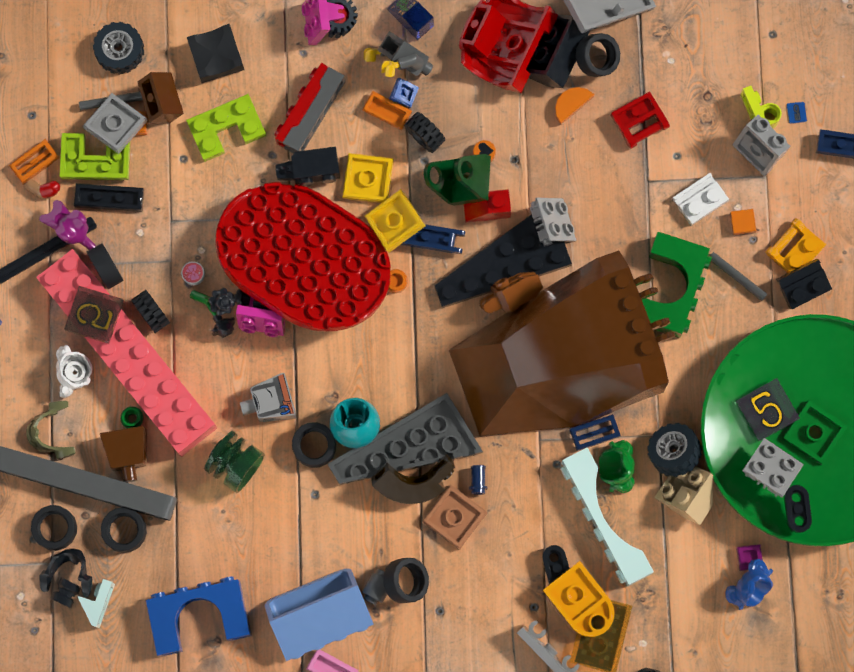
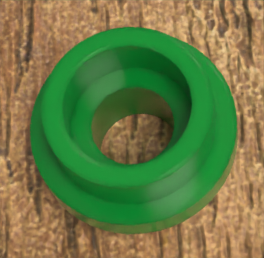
[120,406,144,428]

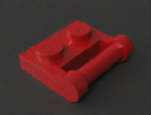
[610,91,670,149]

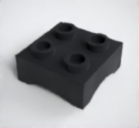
[187,24,244,83]

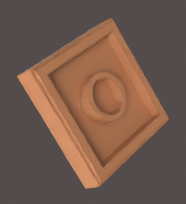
[422,484,488,550]

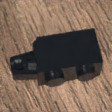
[275,146,340,186]

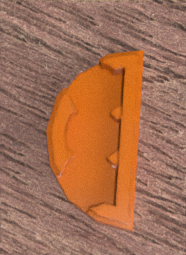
[555,87,595,125]

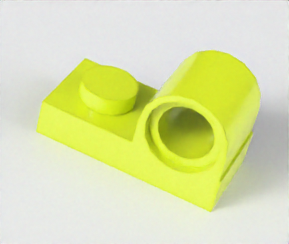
[740,85,782,128]

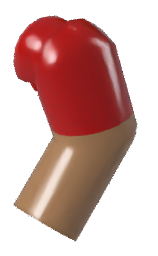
[25,179,60,199]

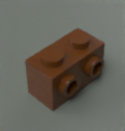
[137,72,184,123]

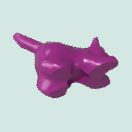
[39,200,96,250]

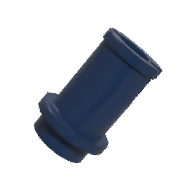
[469,465,488,495]

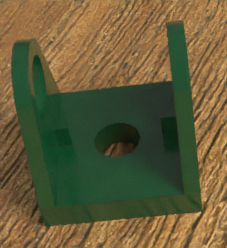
[423,154,491,206]

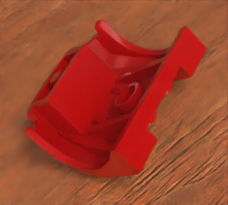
[459,0,558,93]

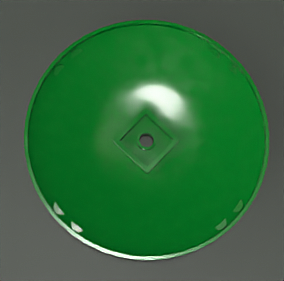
[701,314,854,547]

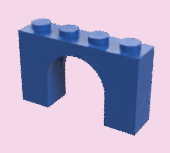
[146,576,252,657]

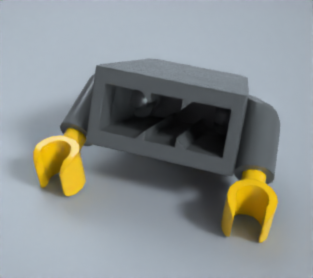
[363,31,433,77]

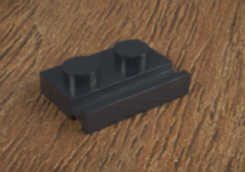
[776,259,832,309]

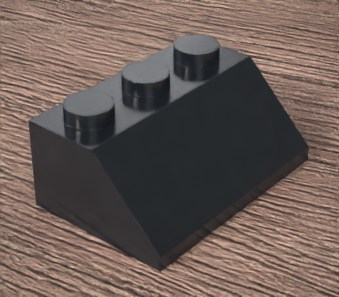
[526,14,590,88]

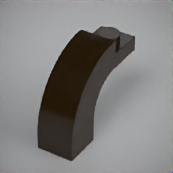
[371,454,455,504]

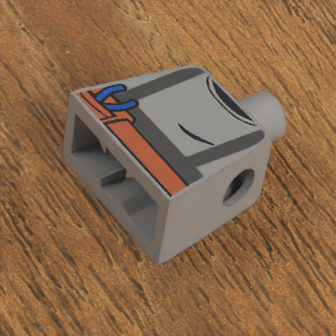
[240,373,297,422]

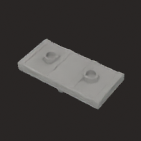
[564,0,656,33]

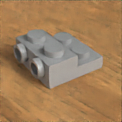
[733,115,791,177]

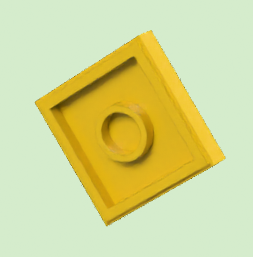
[342,153,393,203]
[365,189,426,253]

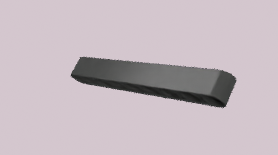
[0,446,178,521]

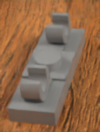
[517,620,580,672]

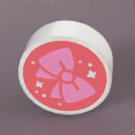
[181,262,205,286]

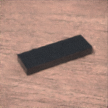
[74,183,144,212]

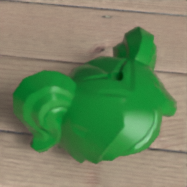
[599,440,635,493]

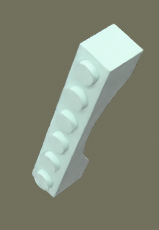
[560,448,654,587]

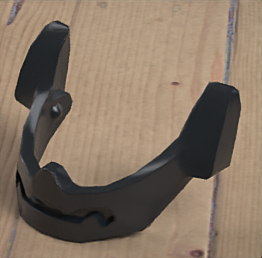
[39,549,92,597]

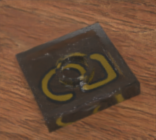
[64,286,124,344]

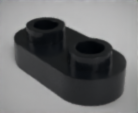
[784,485,812,533]
[542,545,569,584]

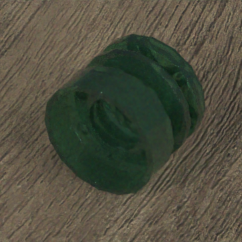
[204,431,265,494]

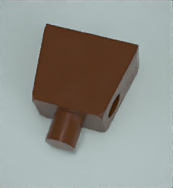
[100,426,147,483]

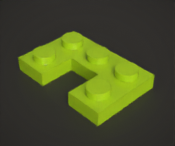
[186,94,267,162]
[60,133,130,180]

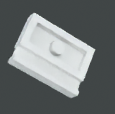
[672,173,729,226]

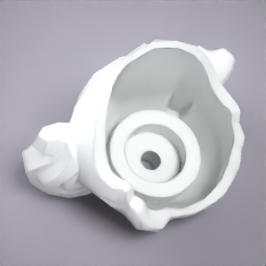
[56,345,92,398]

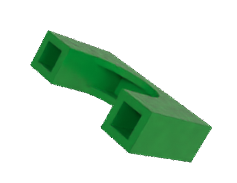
[642,232,712,338]

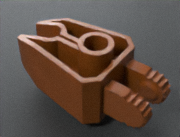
[479,272,543,313]

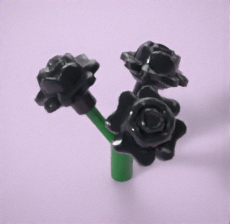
[190,288,251,338]

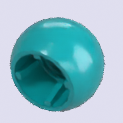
[330,398,380,448]

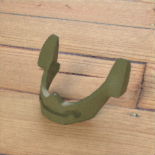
[26,401,75,459]

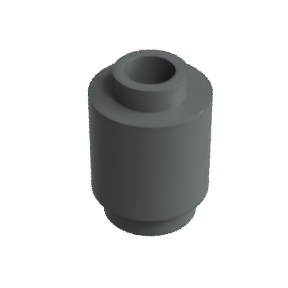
[362,569,387,606]

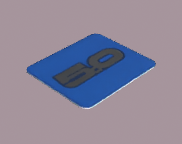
[787,102,807,123]

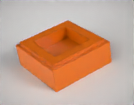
[730,209,756,235]

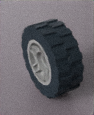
[93,22,144,74]
[647,423,702,477]

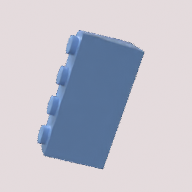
[265,569,374,661]

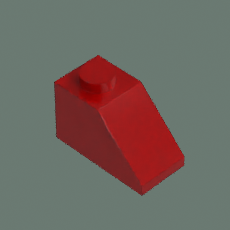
[464,189,511,223]

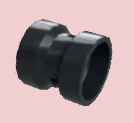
[50,577,81,608]

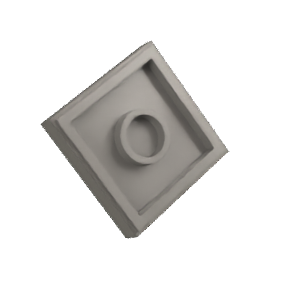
[83,93,147,154]

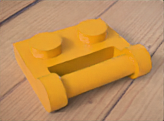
[765,218,826,273]

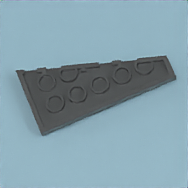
[328,393,483,485]

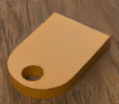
[543,561,614,637]

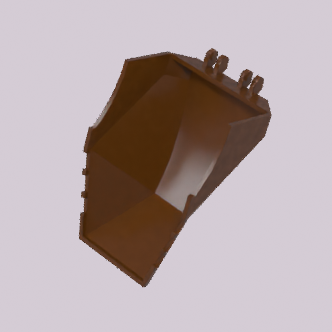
[449,250,676,437]

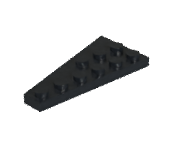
[435,214,572,308]

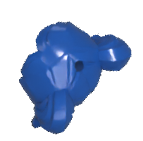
[725,559,773,610]

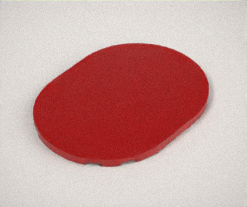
[215,182,391,332]

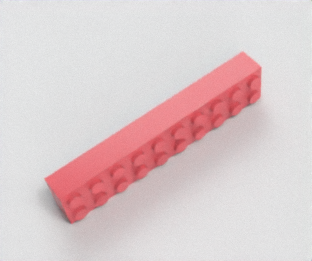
[36,249,217,457]

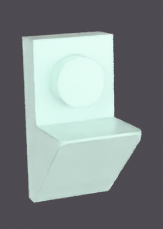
[78,579,115,629]

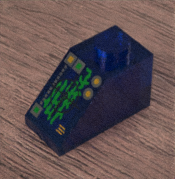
[387,0,434,41]

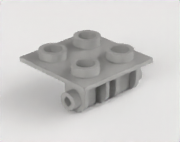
[530,198,576,246]
[742,438,804,498]

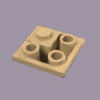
[654,466,713,525]

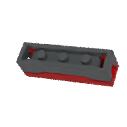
[274,63,345,154]

